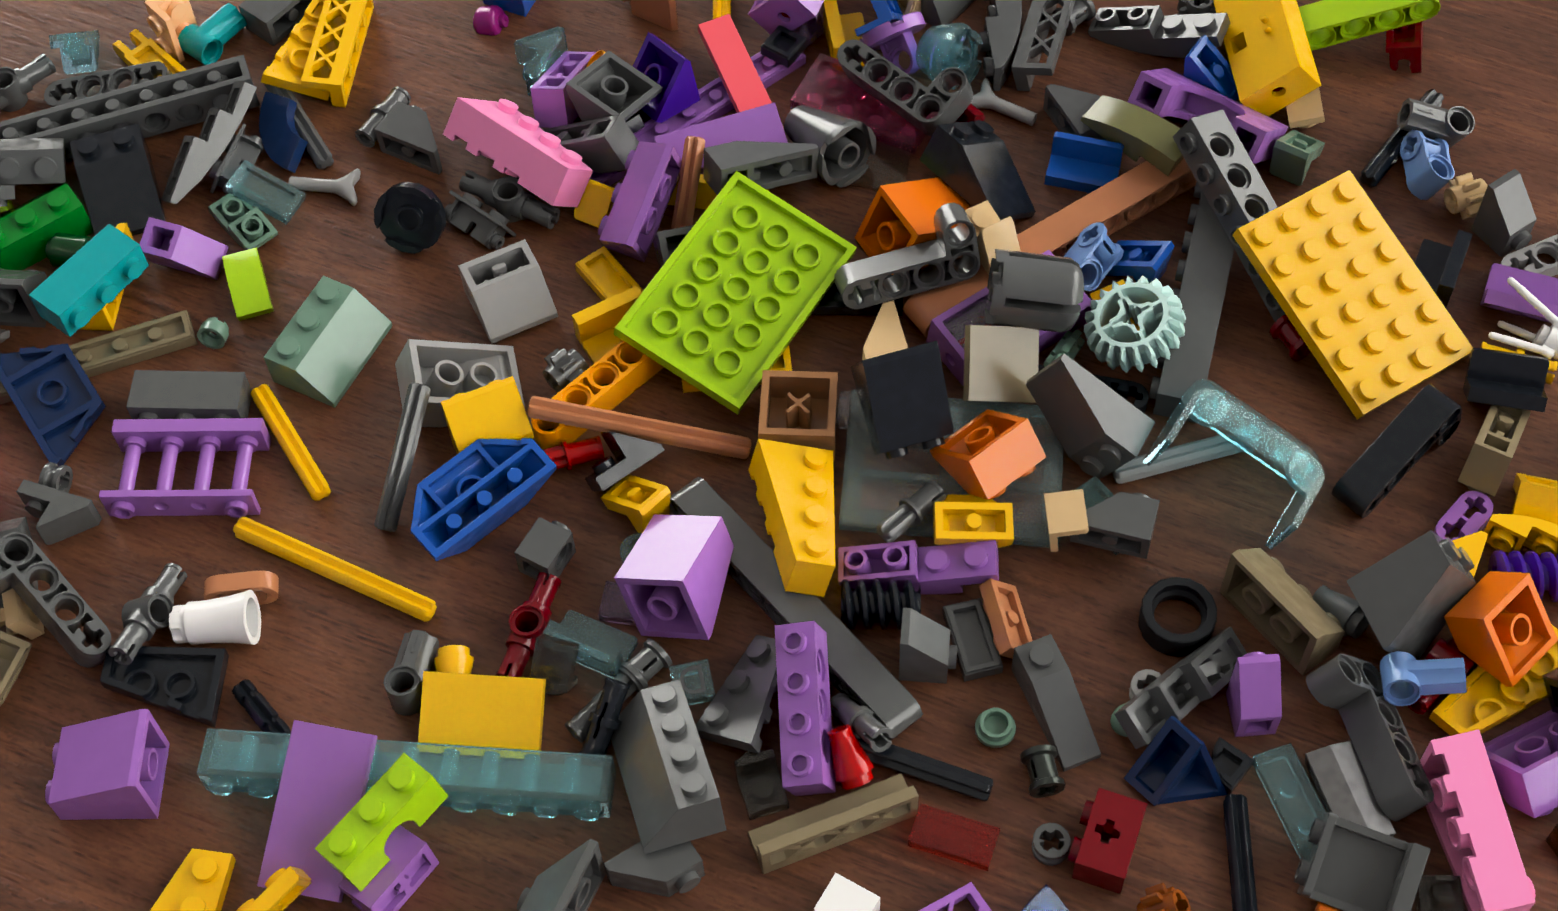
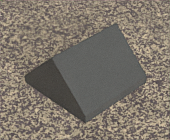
[565,50,663,122]

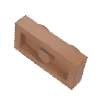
[979,578,1033,659]

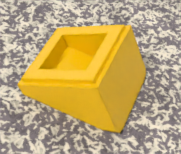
[574,179,615,228]

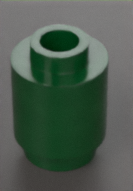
[45,232,93,268]

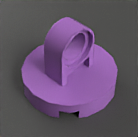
[859,11,926,75]

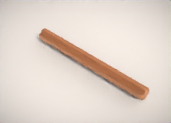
[528,396,751,459]

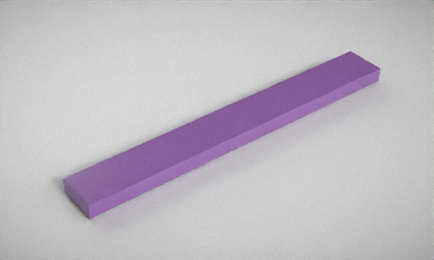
[590,51,806,186]

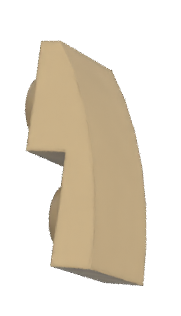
[1286,87,1325,129]

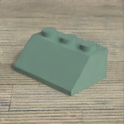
[264,276,393,408]

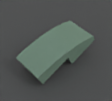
[208,188,278,250]

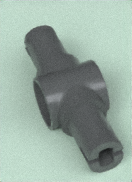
[0,53,56,112]
[459,170,560,230]
[108,563,188,665]

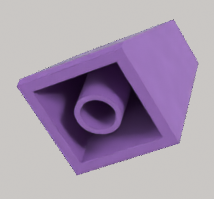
[614,514,734,640]
[45,709,170,820]

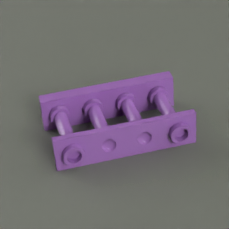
[99,418,271,519]

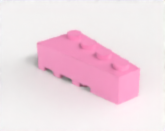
[443,97,593,207]
[1420,729,1536,911]

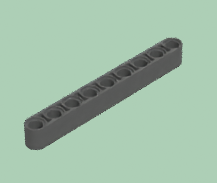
[670,477,923,741]

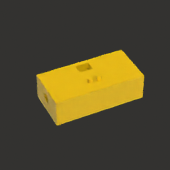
[1213,0,1321,117]

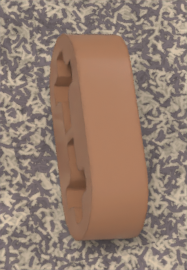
[204,571,279,605]

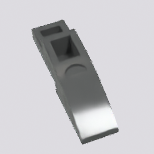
[978,0,1022,91]
[1088,5,1230,58]

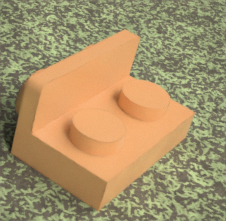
[144,0,197,63]

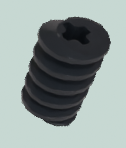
[841,579,921,630]

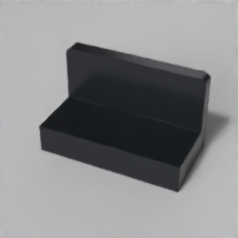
[1415,230,1473,308]
[1463,347,1549,412]

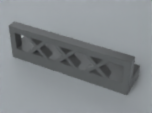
[1011,0,1076,91]

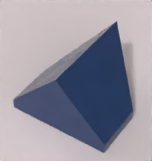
[1124,716,1228,806]

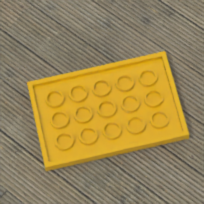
[1232,170,1473,420]

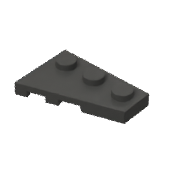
[696,635,778,754]

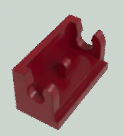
[1386,21,1424,73]

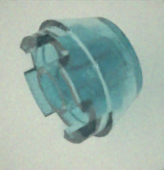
[916,23,983,90]

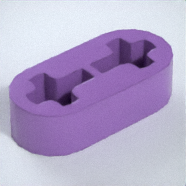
[1434,491,1493,541]

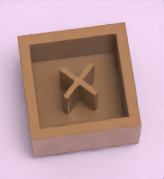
[758,370,838,460]

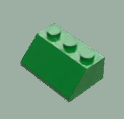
[0,183,94,270]

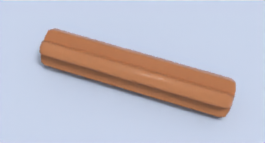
[671,136,705,229]

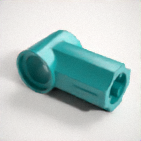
[178,3,247,65]

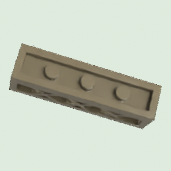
[748,773,919,874]

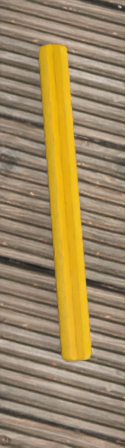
[233,517,437,622]

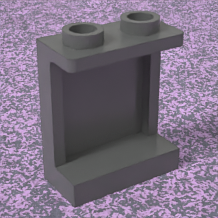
[1294,812,1431,911]

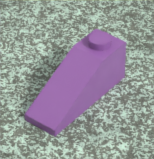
[530,51,596,128]

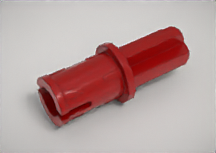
[542,435,604,470]

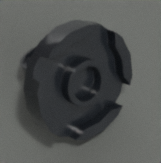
[374,182,446,254]

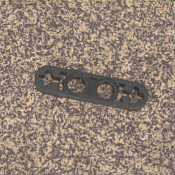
[44,61,172,108]

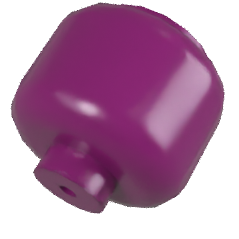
[473,5,509,36]

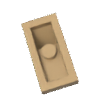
[957,200,1021,275]

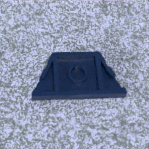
[0,344,106,466]

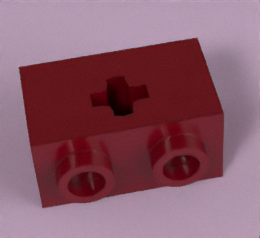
[1067,788,1148,894]

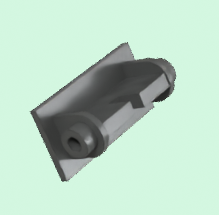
[209,123,263,195]
[444,190,517,250]

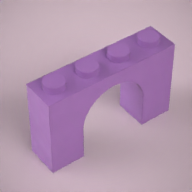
[1127,68,1289,164]

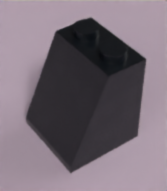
[851,341,954,460]

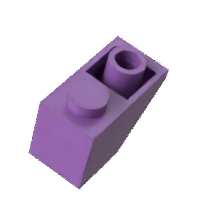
[140,217,229,280]
[1226,652,1282,737]

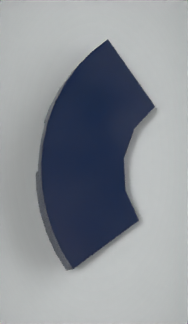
[259,91,308,173]

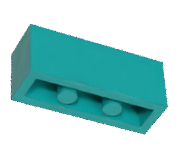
[29,224,149,337]

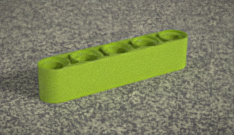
[1299,0,1441,51]

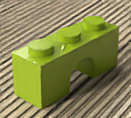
[315,753,449,892]

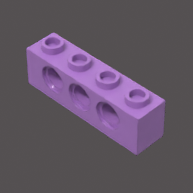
[774,621,836,796]

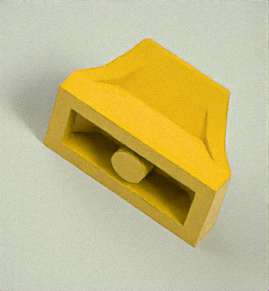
[933,494,1014,548]

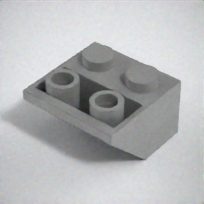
[458,239,558,344]

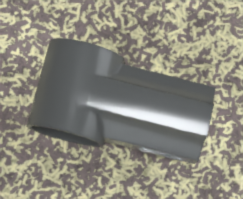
[1397,98,1475,148]
[383,629,439,716]

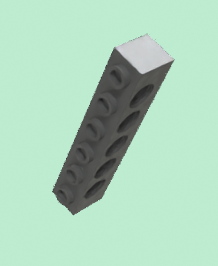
[1173,109,1285,322]

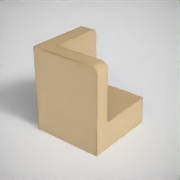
[1044,489,1089,552]

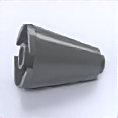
[784,105,876,187]

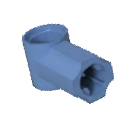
[1379,651,1467,706]

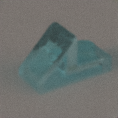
[514,26,568,96]
[49,30,100,74]

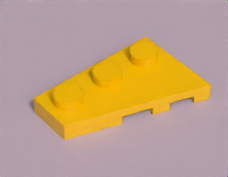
[150,848,236,911]

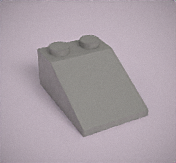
[395,339,525,428]

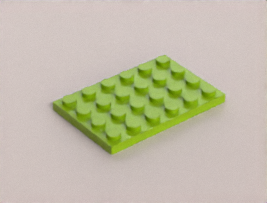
[614,171,857,415]

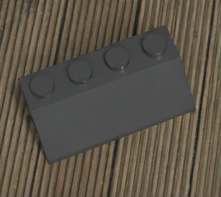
[611,679,726,854]

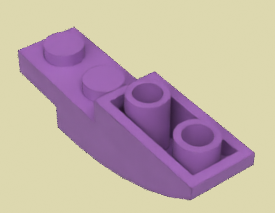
[838,540,999,594]

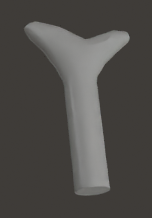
[971,78,1037,126]
[288,168,361,206]

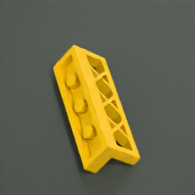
[301,0,374,108]

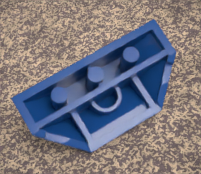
[411,438,557,561]

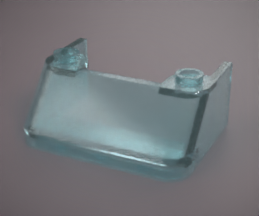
[1143,379,1325,550]

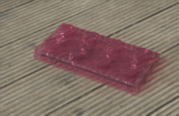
[790,53,939,154]

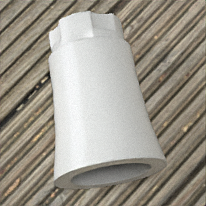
[169,590,261,645]

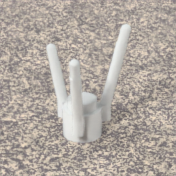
[1488,277,1558,361]

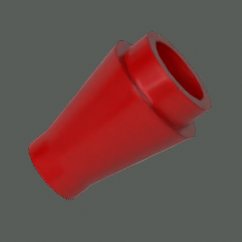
[827,724,874,790]

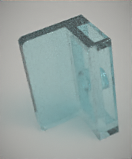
[543,610,638,679]

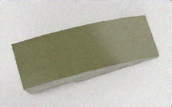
[1080,95,1184,176]

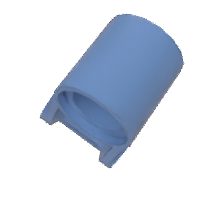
[1400,130,1455,200]
[1063,222,1124,291]

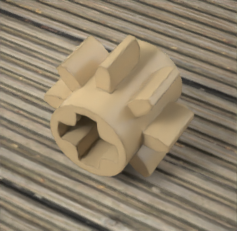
[1444,172,1488,220]

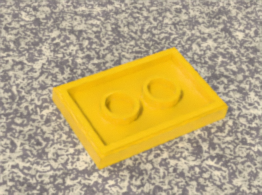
[417,671,546,761]

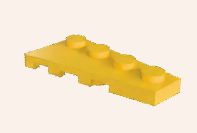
[261,0,349,101]
[1429,624,1558,736]

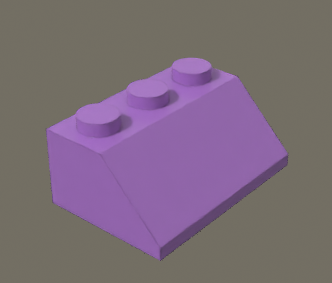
[598,141,682,262]
[1484,710,1558,818]

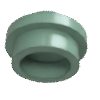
[975,708,1016,748]

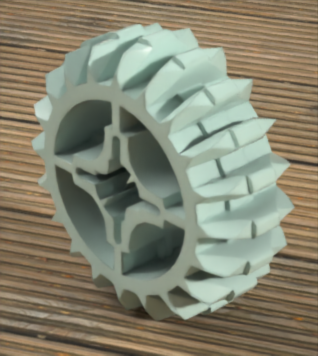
[1084,275,1186,373]

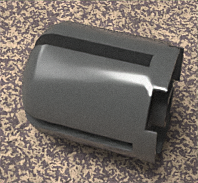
[985,249,1084,333]

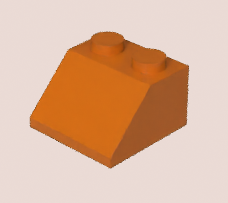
[930,409,1046,500]
[1444,571,1558,687]

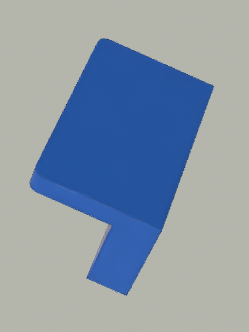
[854,0,903,37]
[1044,131,1124,193]

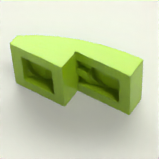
[222,247,274,321]

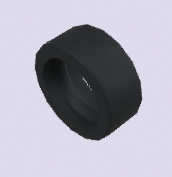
[1138,577,1217,657]

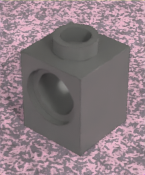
[514,517,576,580]

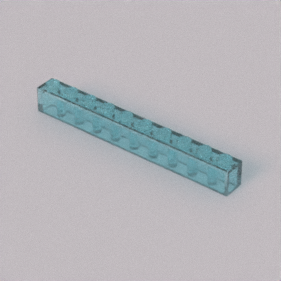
[196,728,616,821]

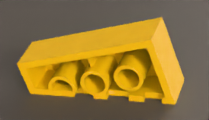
[748,438,835,597]

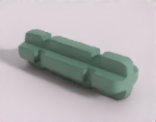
[1043,329,1085,367]

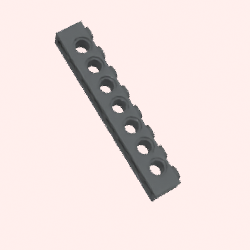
[0,54,260,160]

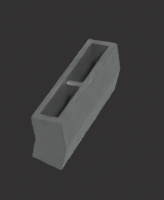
[1305,741,1396,837]

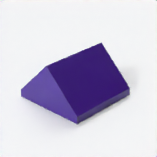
[633,32,701,123]

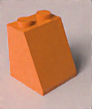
[855,177,971,275]

